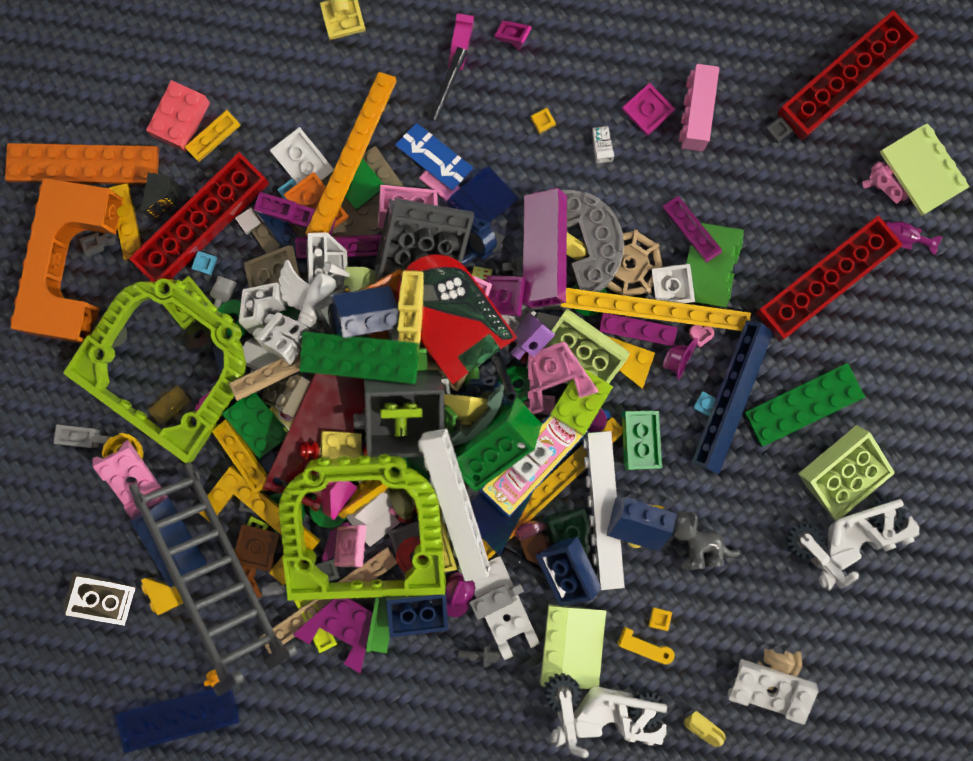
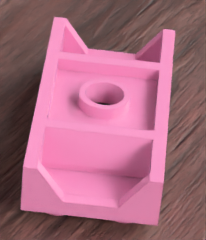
[93,440,168,519]

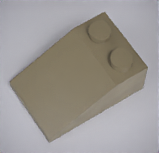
[63,572,135,625]

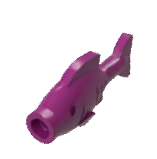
[885,221,943,255]

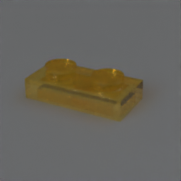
[148,385,191,425]

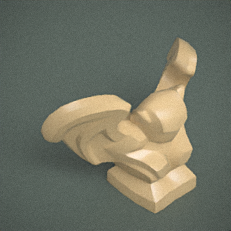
[758,648,802,690]

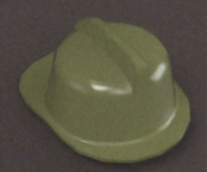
[386,488,416,520]

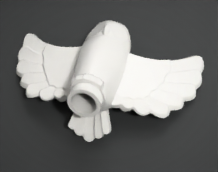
[279,260,335,329]

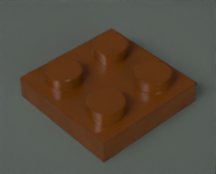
[235,524,280,572]

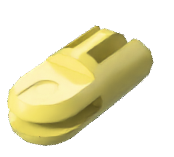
[567,233,588,260]
[684,711,726,747]

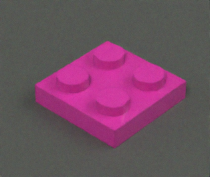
[622,83,676,136]

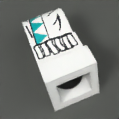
[592,126,614,164]

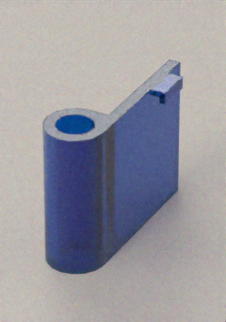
[447,166,519,228]

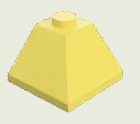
[444,394,489,425]

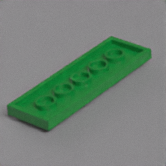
[300,332,419,384]
[744,363,865,447]

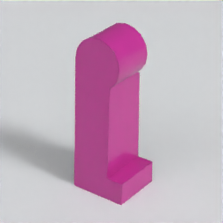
[448,13,474,71]

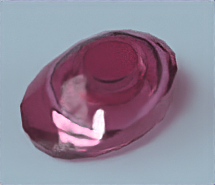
[514,520,547,540]

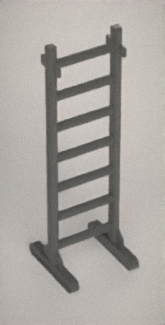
[129,462,297,696]

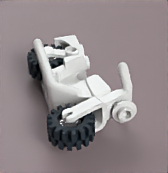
[785,496,919,591]
[543,673,667,758]

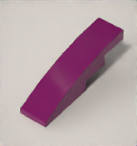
[254,192,337,235]

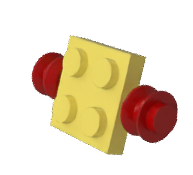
[300,431,367,461]

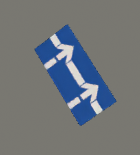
[395,123,473,190]

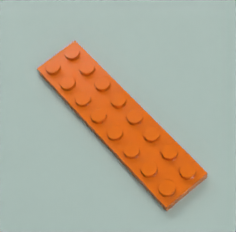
[5,143,159,185]

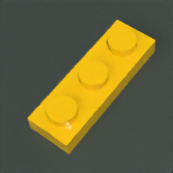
[185,110,241,162]

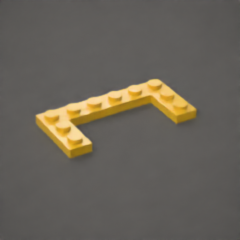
[199,466,321,585]

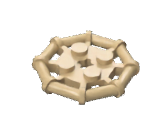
[606,229,663,297]

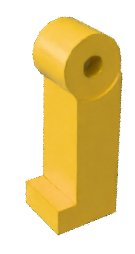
[617,626,675,665]

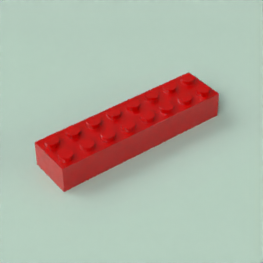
[777,10,919,141]
[129,152,270,282]
[755,215,903,342]

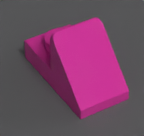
[494,20,532,51]

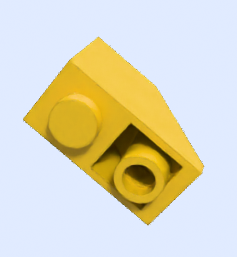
[141,577,183,615]

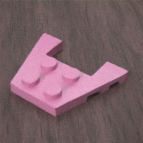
[528,342,598,415]

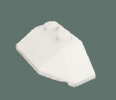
[307,232,347,292]

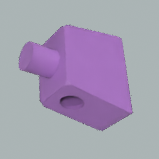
[510,312,555,360]

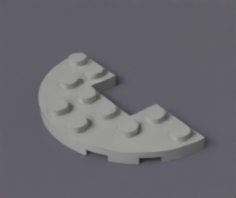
[561,190,624,292]

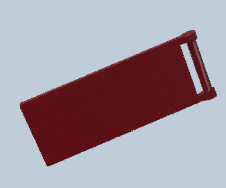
[262,373,364,512]

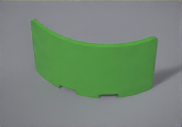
[686,223,744,307]

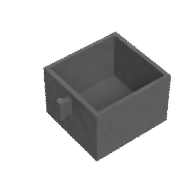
[353,370,444,457]

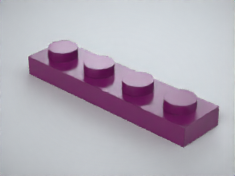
[663,196,722,263]
[599,313,678,346]

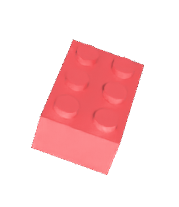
[146,80,210,152]

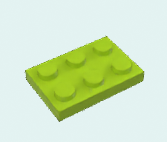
[549,368,613,436]

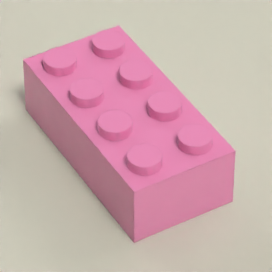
[679,64,719,152]

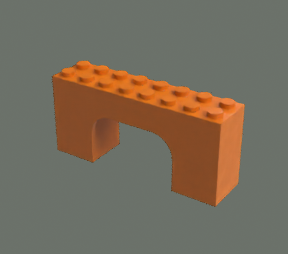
[10,178,123,344]

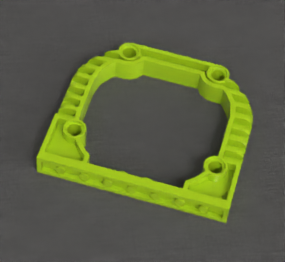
[63,279,246,463]
[279,454,446,601]

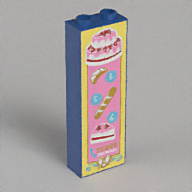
[478,413,588,517]

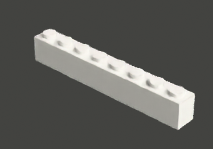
[419,428,491,581]
[582,431,624,590]

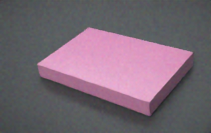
[334,525,366,567]

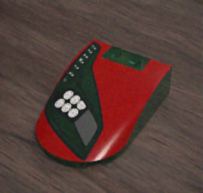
[396,254,517,384]

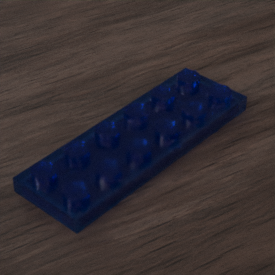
[115,688,241,753]

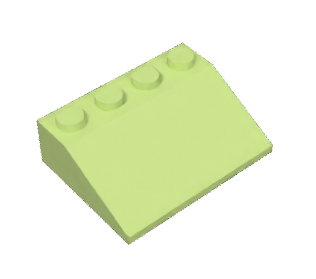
[880,123,970,216]
[541,309,630,385]
[798,425,895,521]
[540,604,606,689]

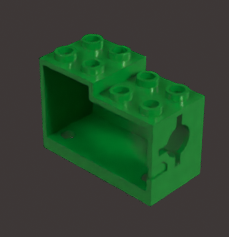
[454,397,542,492]

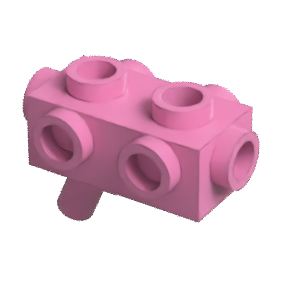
[862,161,909,204]

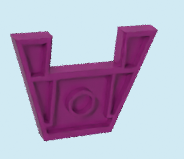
[293,598,373,673]

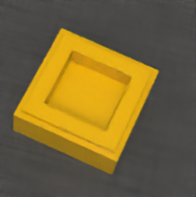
[530,108,556,134]
[648,607,672,631]

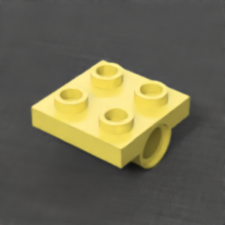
[320,0,366,40]

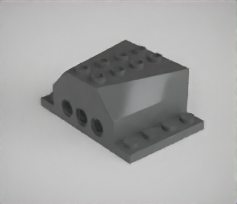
[374,198,474,308]

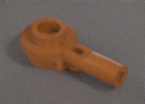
[241,565,262,598]

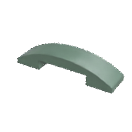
[449,384,504,447]

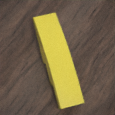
[397,271,423,345]

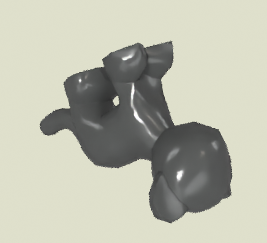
[672,511,741,570]

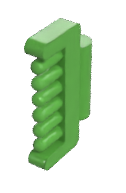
[444,405,458,436]

